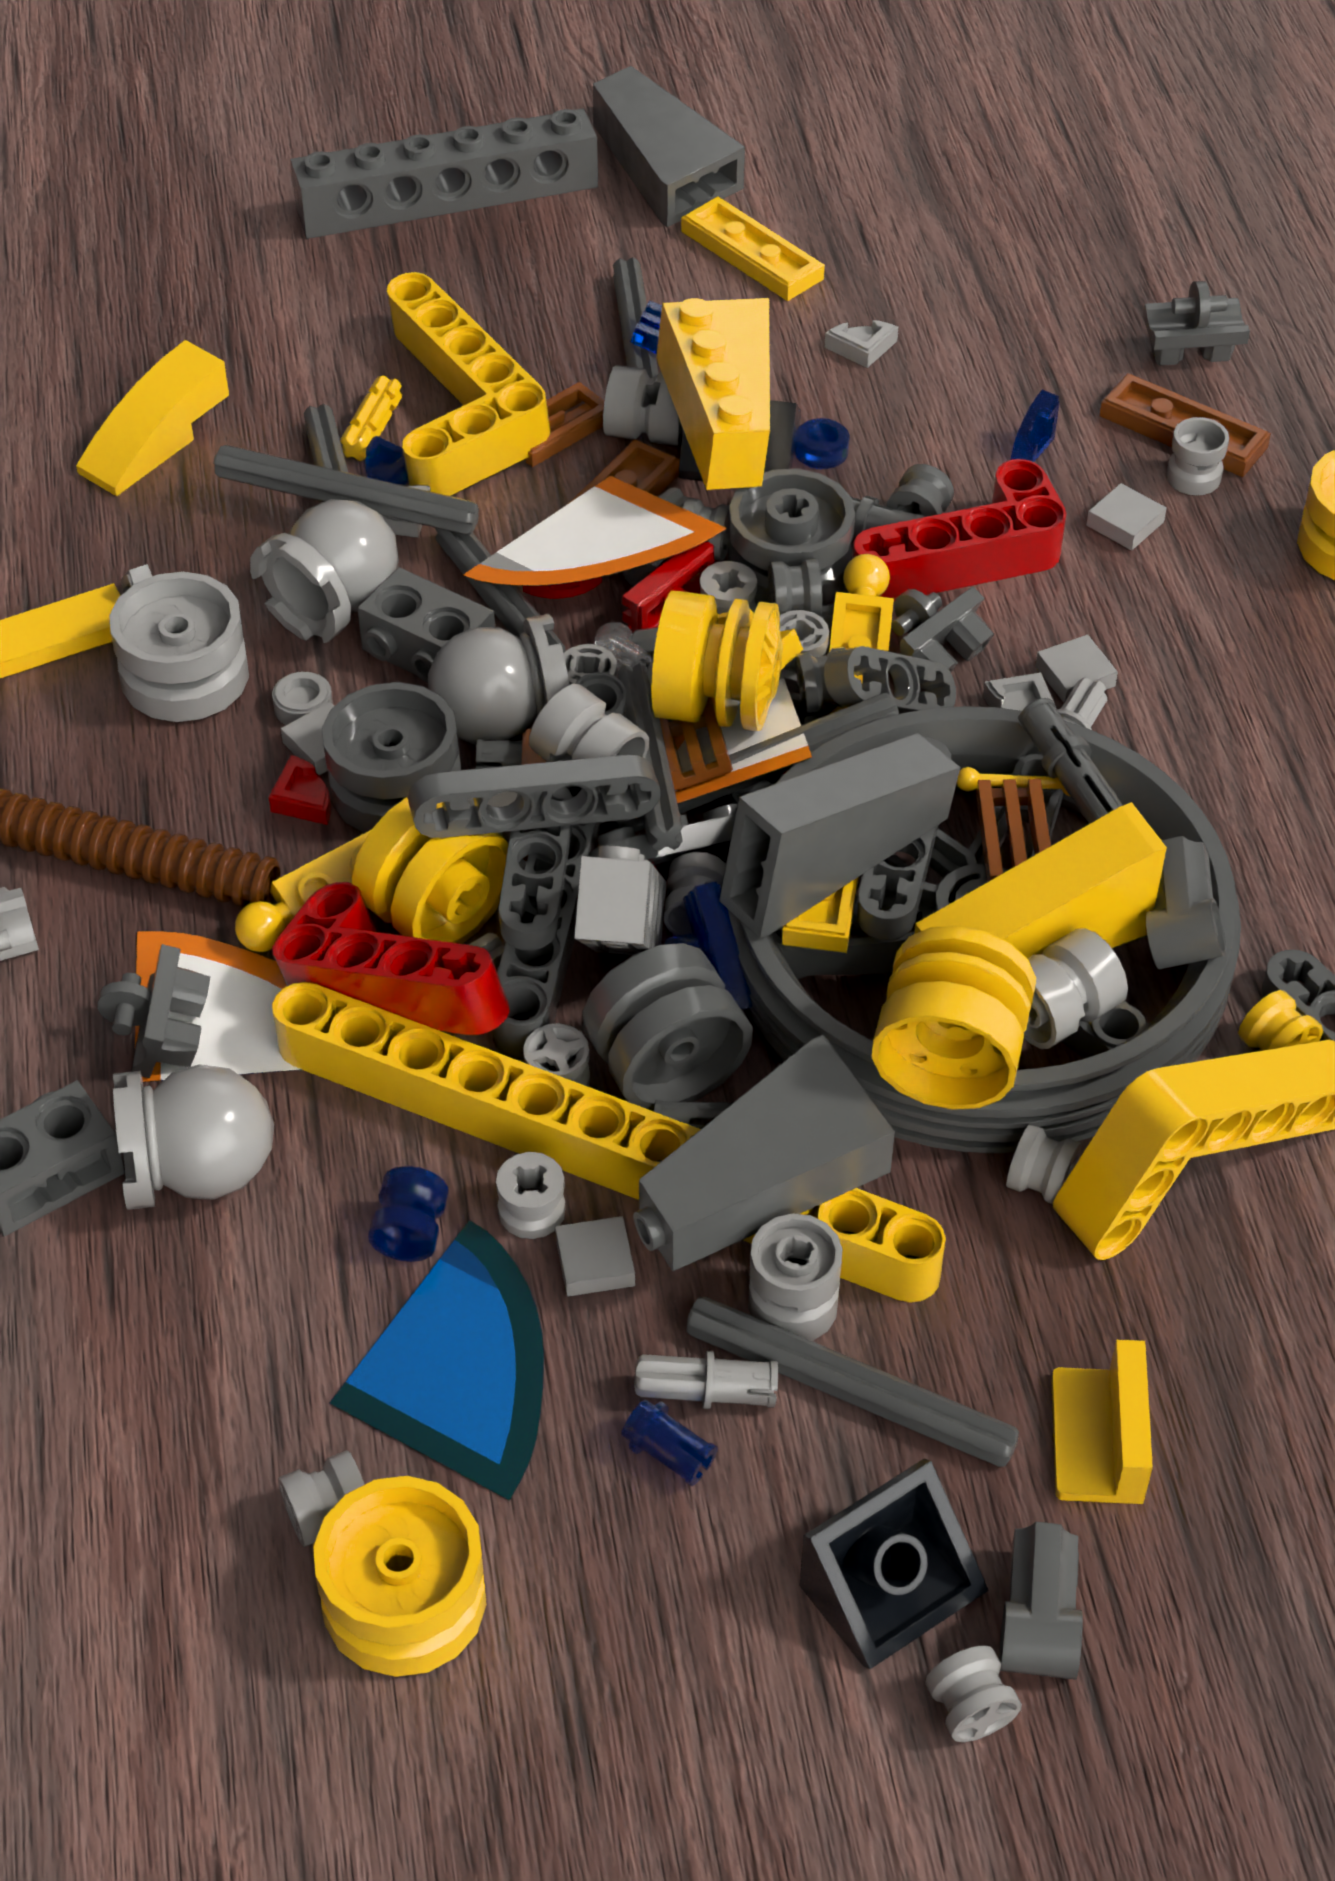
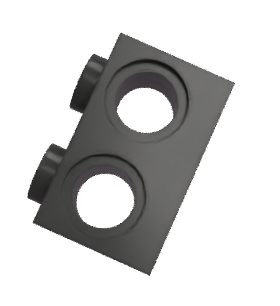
[358,567,495,683]
[0,1080,125,1237]

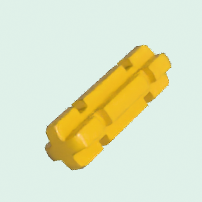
[340,375,402,461]

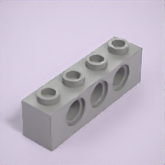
[575,846,666,955]

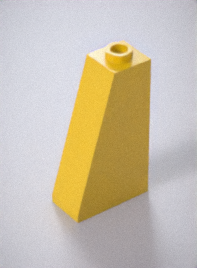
[914,802,1167,958]

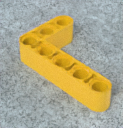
[387,272,551,496]
[1053,1040,1335,1260]

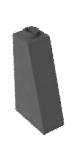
[593,66,745,227]
[719,733,960,938]
[633,1034,895,1271]

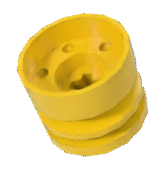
[651,590,783,731]
[872,926,1037,1110]

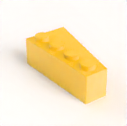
[656,298,770,490]

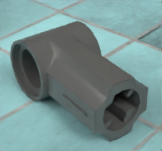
[1146,836,1226,969]
[999,1522,1083,1680]

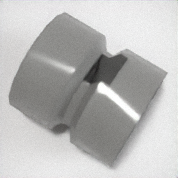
[603,365,683,447]
[529,684,649,794]
[1024,928,1128,1049]
[748,1213,843,1341]

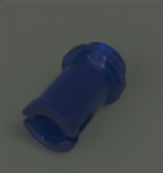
[621,1399,718,1486]

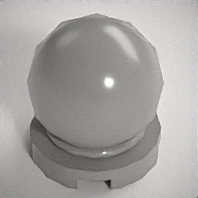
[250,499,399,643]
[428,614,569,746]
[113,1064,274,1210]

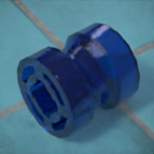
[368,1166,449,1262]

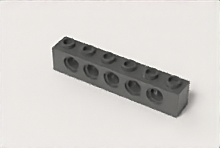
[290,108,598,239]

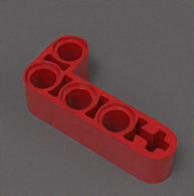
[853,459,1067,602]
[272,882,510,1035]

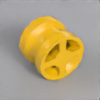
[1238,990,1323,1051]

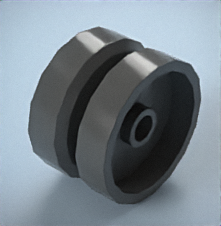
[728,468,855,605]
[322,682,461,833]
[582,943,753,1111]

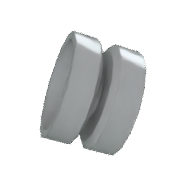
[109,571,249,722]

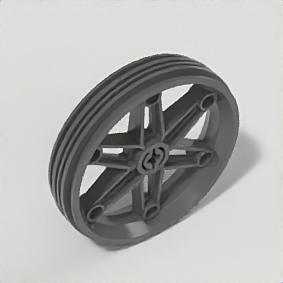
[727,706,1241,1153]

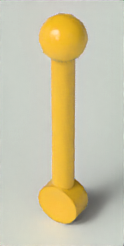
[957,767,1070,796]

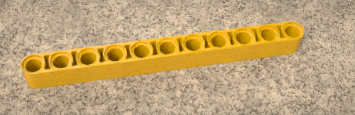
[272,982,946,1303]

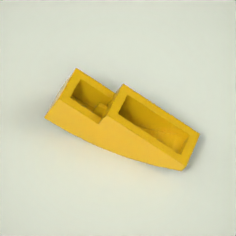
[76,340,229,497]

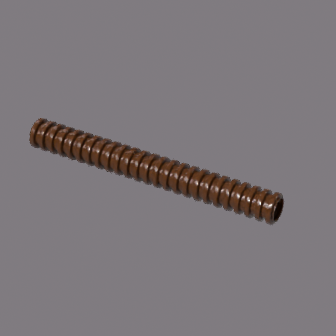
[0,788,281,907]

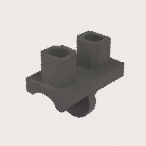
[1143,281,1250,366]
[888,586,994,673]
[97,944,211,1078]

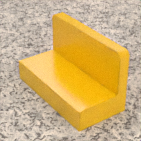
[1051,1340,1153,1504]

